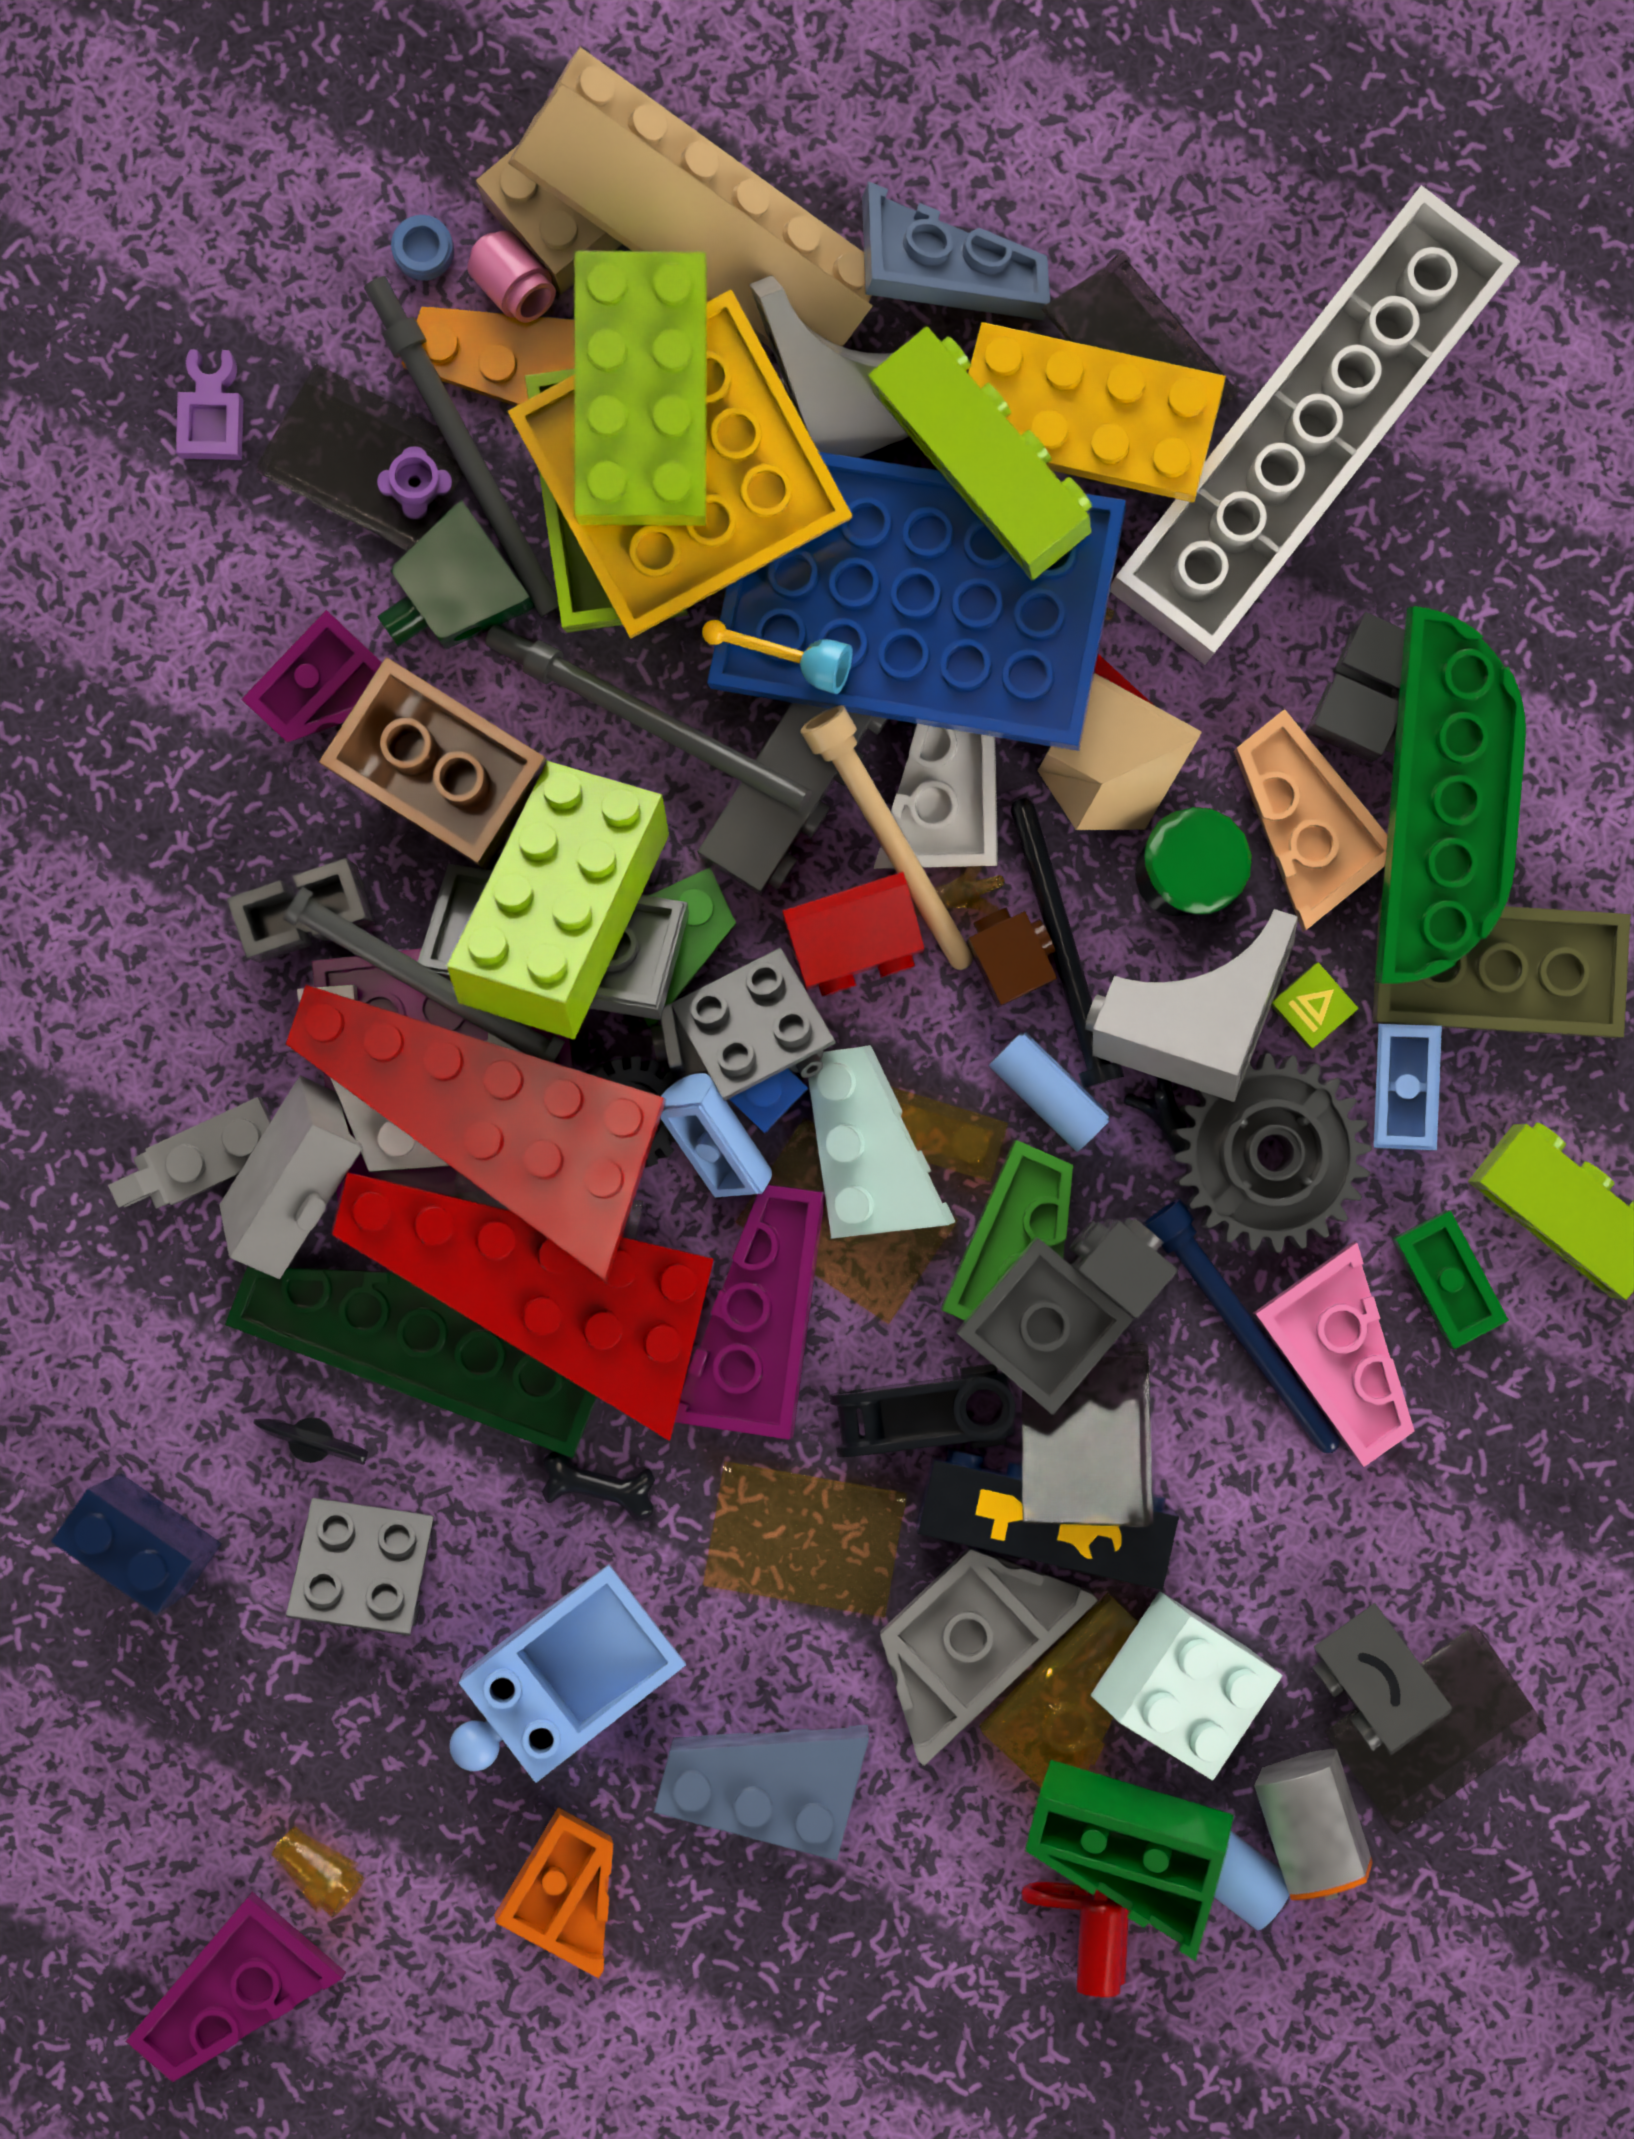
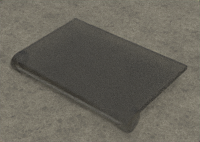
[1041,251,1242,411]
[256,364,478,551]
[1022,1342,1153,1527]
[1324,1624,1547,1834]

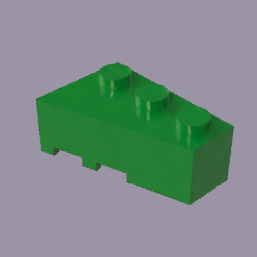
[1025,1759,1234,1962]

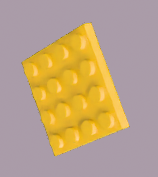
[507,289,853,639]

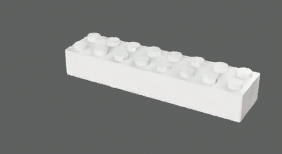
[1110,185,1520,665]

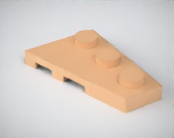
[1234,709,1388,932]

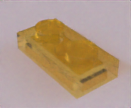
[891,1087,1008,1182]

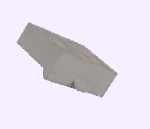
[219,1075,363,1279]

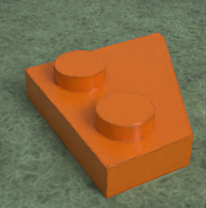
[494,1807,613,1979]

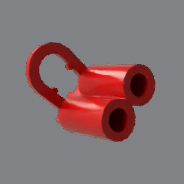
[1021,1882,1129,1997]

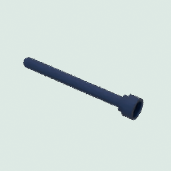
[1142,1198,1340,1454]

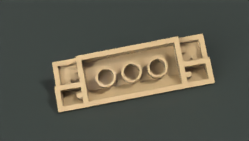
[508,47,873,349]

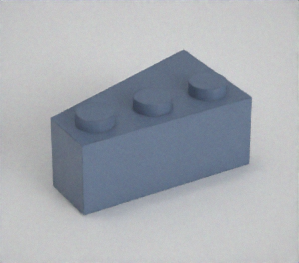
[654,1725,869,1861]

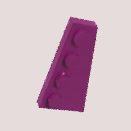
[675,1184,825,1440]

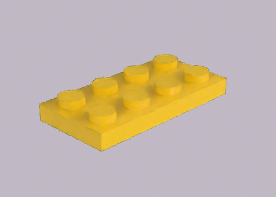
[968,322,1226,503]

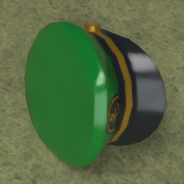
[1135,807,1252,916]

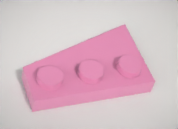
[1253,1242,1415,1467]

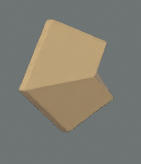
[1038,673,1202,830]

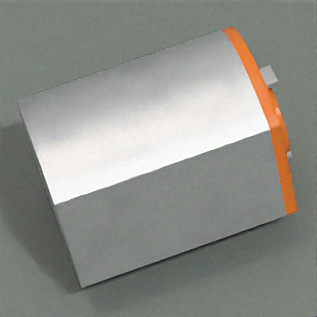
[1254,1749,1373,1901]

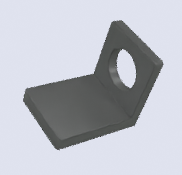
[651,1004,708,1078]

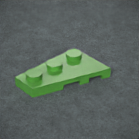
[940,1140,1073,1321]

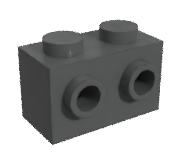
[1069,1218,1178,1319]

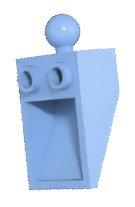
[450,1564,686,1783]

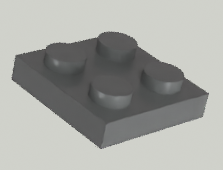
[956,1237,1134,1415]

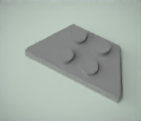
[880,1546,1098,1766]

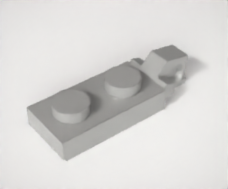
[108,1097,272,1208]

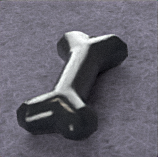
[542,1451,655,1522]

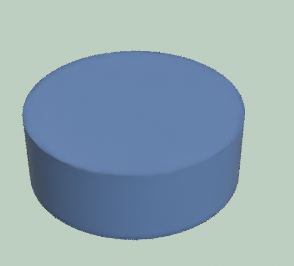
[391,215,454,281]

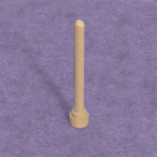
[800,705,973,970]

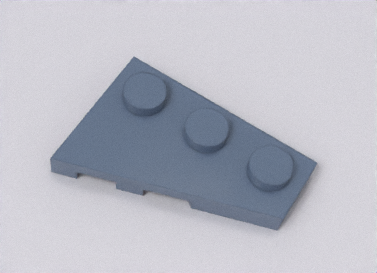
[862,181,1051,320]

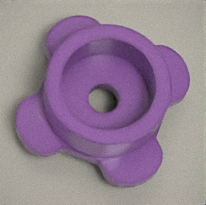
[377,446,452,519]

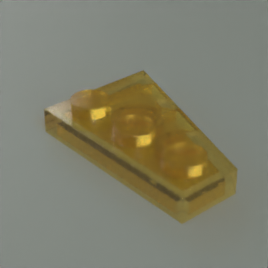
[979,1592,1139,1788]

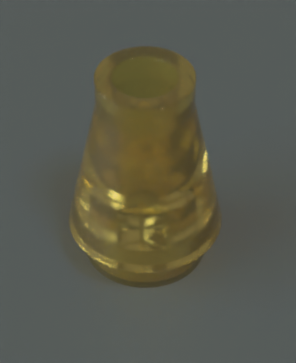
[271,1826,366,1918]

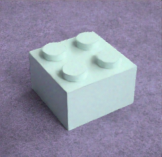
[1091,1591,1283,1780]

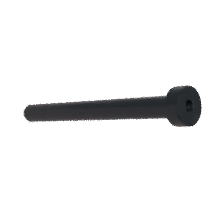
[1011,798,1124,1089]

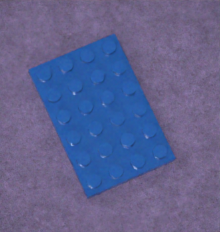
[707,452,1126,751]

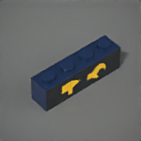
[916,1448,1179,1590]

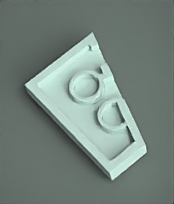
[808,1045,956,1239]

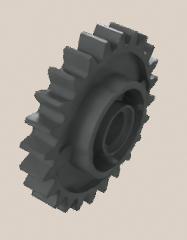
[1170,1053,1372,1253]

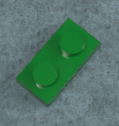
[1392,1210,1509,1349]

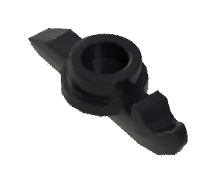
[253,1417,368,1465]

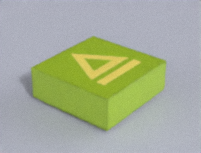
[1271,962,1359,1050]

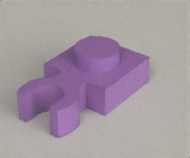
[176,349,244,460]

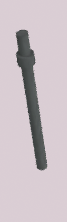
[364,276,559,618]
[485,624,812,812]

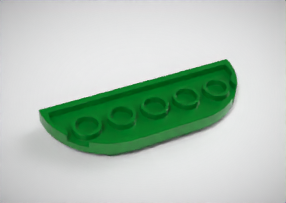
[1375,606,1526,984]

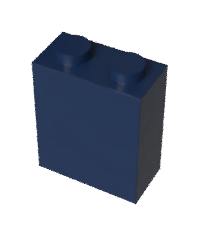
[50,1474,222,1615]

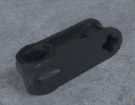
[829,1364,1016,1457]

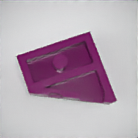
[241,610,382,743]

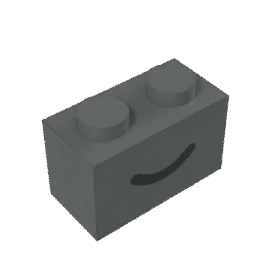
[1312,1603,1452,1756]

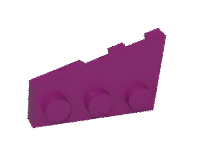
[125,1891,346,2082]

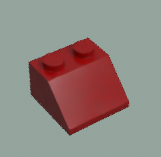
[782,872,925,997]

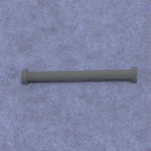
[283,887,565,1062]

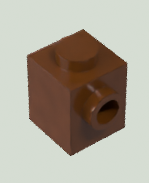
[966,907,1057,1008]

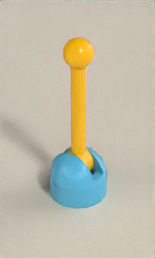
[702,620,852,694]

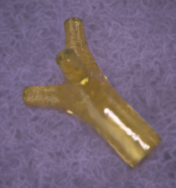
[913,866,1005,916]

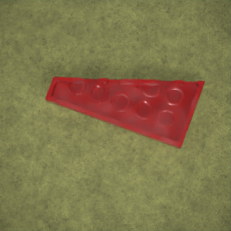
[286,985,666,1281]
[331,1172,714,1441]

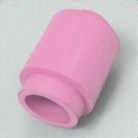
[467,230,556,323]

